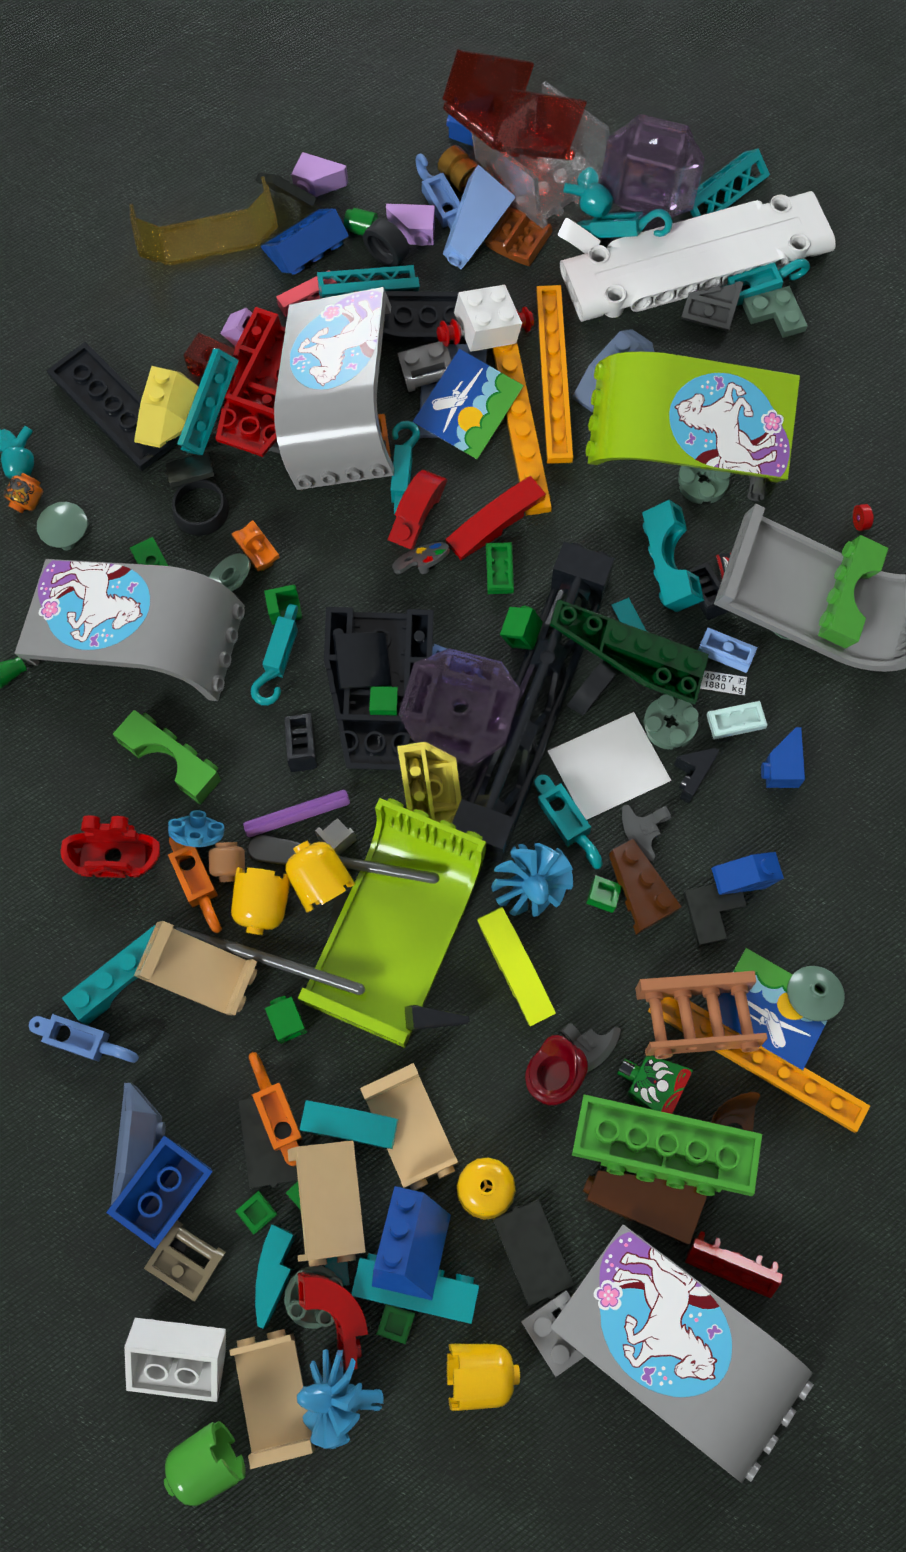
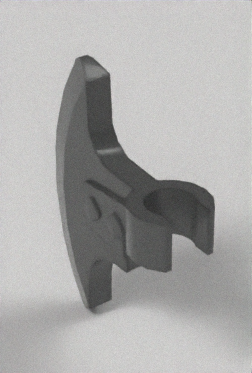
[622,805,671,862]
[561,1023,621,1072]

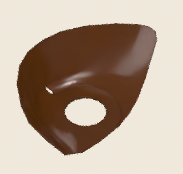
[711,1092,760,1132]

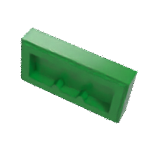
[130,537,168,566]
[486,542,514,594]

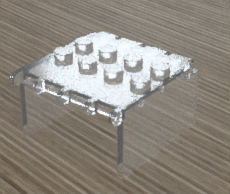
[472,81,617,228]

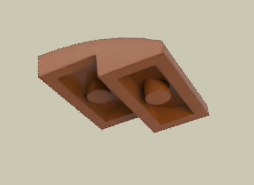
[485,207,553,266]

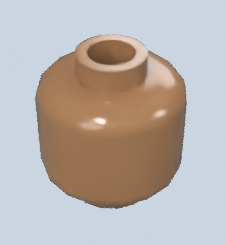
[209,842,245,882]

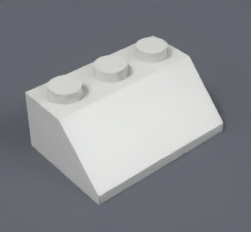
[124,1318,226,1402]

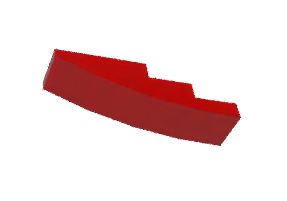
[446,475,546,560]

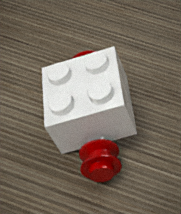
[437,285,534,352]

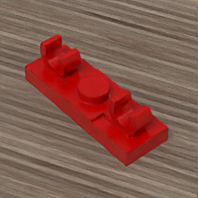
[685,1231,783,1298]

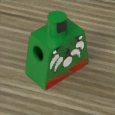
[617,1056,693,1114]

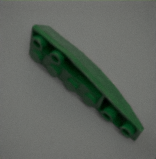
[550,599,709,704]

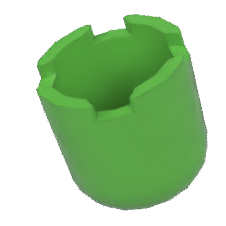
[164,1421,246,1506]

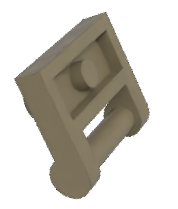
[144,1220,226,1302]

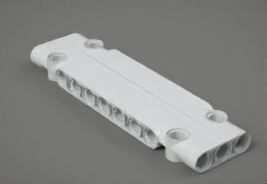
[560,191,835,322]

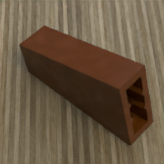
[583,1171,707,1245]

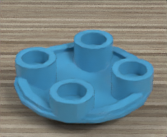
[168,810,224,847]

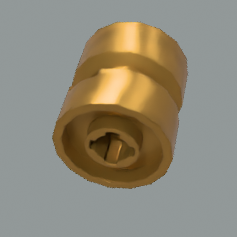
[438,145,478,193]

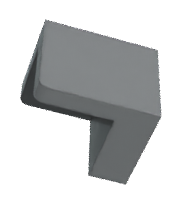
[315,818,356,856]

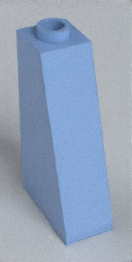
[443,164,516,270]

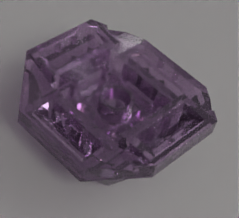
[600,114,705,218]
[399,648,521,766]

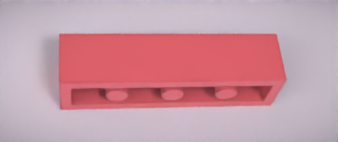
[276,270,337,317]

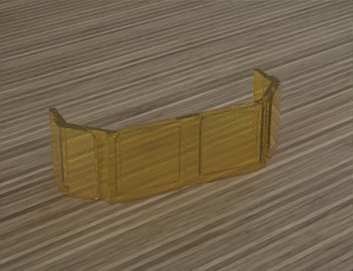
[129,176,278,265]

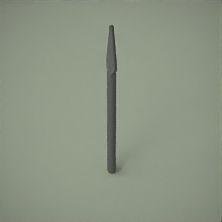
[176,927,365,995]

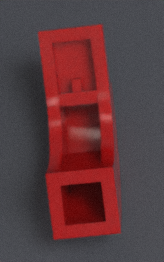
[388,470,448,550]
[298,1272,368,1371]

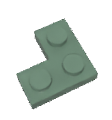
[742,286,808,338]

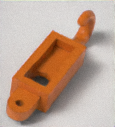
[168,837,222,933]
[248,1052,303,1166]

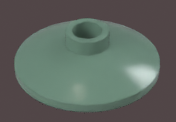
[209,553,251,591]
[787,966,845,1021]

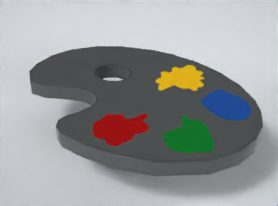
[392,542,450,574]

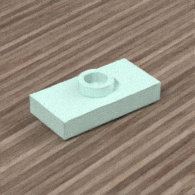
[707,701,767,739]

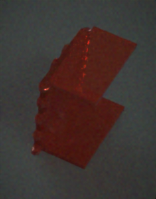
[442,49,587,160]

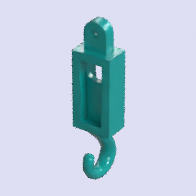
[577,209,673,238]
[722,259,810,306]
[391,421,420,514]
[251,604,298,706]
[535,775,603,869]

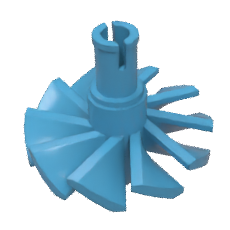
[491,843,573,917]
[297,1349,384,1449]

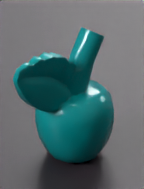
[563,167,613,218]
[0,426,34,479]

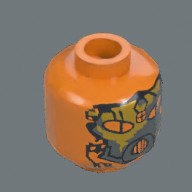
[4,473,43,513]

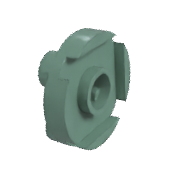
[678,466,730,504]
[643,694,698,750]

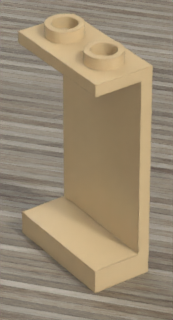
[134,921,257,1015]
[360,1063,458,1191]
[288,1141,365,1267]
[229,1329,316,1469]

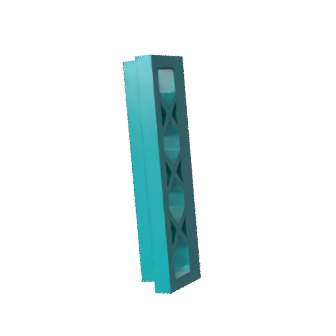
[676,148,770,218]
[317,265,420,299]
[177,348,239,455]

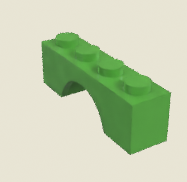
[818,535,888,649]
[113,710,221,805]

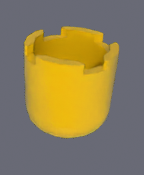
[285,840,355,912]
[231,867,291,935]
[456,1157,516,1220]
[447,1343,520,1411]

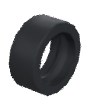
[363,218,410,267]

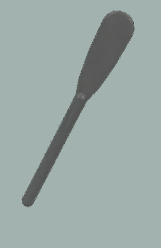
[248,835,440,884]

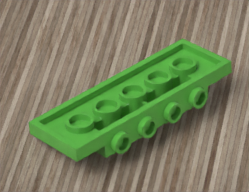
[572,1095,762,1196]

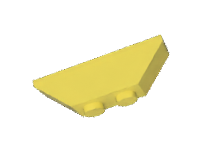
[134,366,199,448]
[397,742,461,823]

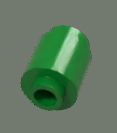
[344,208,378,236]

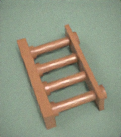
[635,971,768,1059]

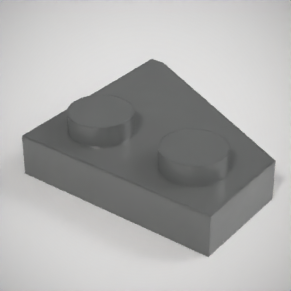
[681,281,743,332]

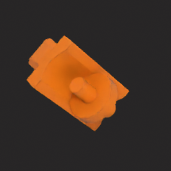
[232,520,280,571]

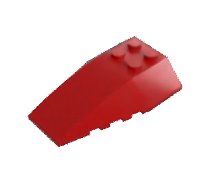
[215,307,286,457]

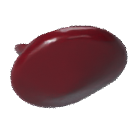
[525,1035,588,1105]

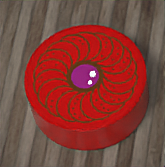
[853,504,874,531]

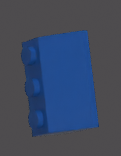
[261,209,349,275]
[106,1136,212,1249]
[372,1186,451,1300]

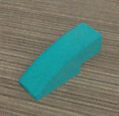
[300,1100,398,1149]
[255,1225,297,1329]

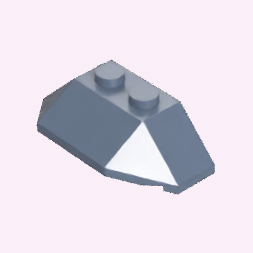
[572,329,654,412]
[111,1083,166,1205]

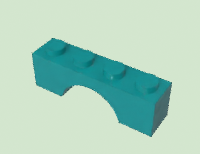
[642,500,704,612]
[62,925,156,1025]

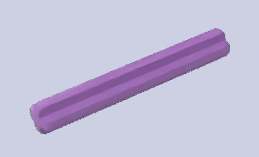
[243,790,350,837]

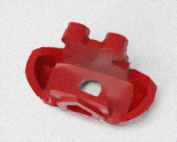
[61,815,160,878]

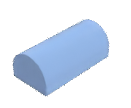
[698,628,758,673]

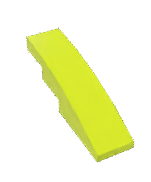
[477,907,556,1026]

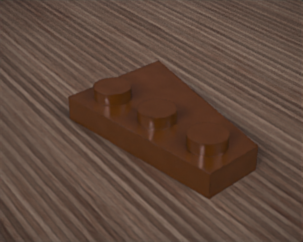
[609,839,681,935]

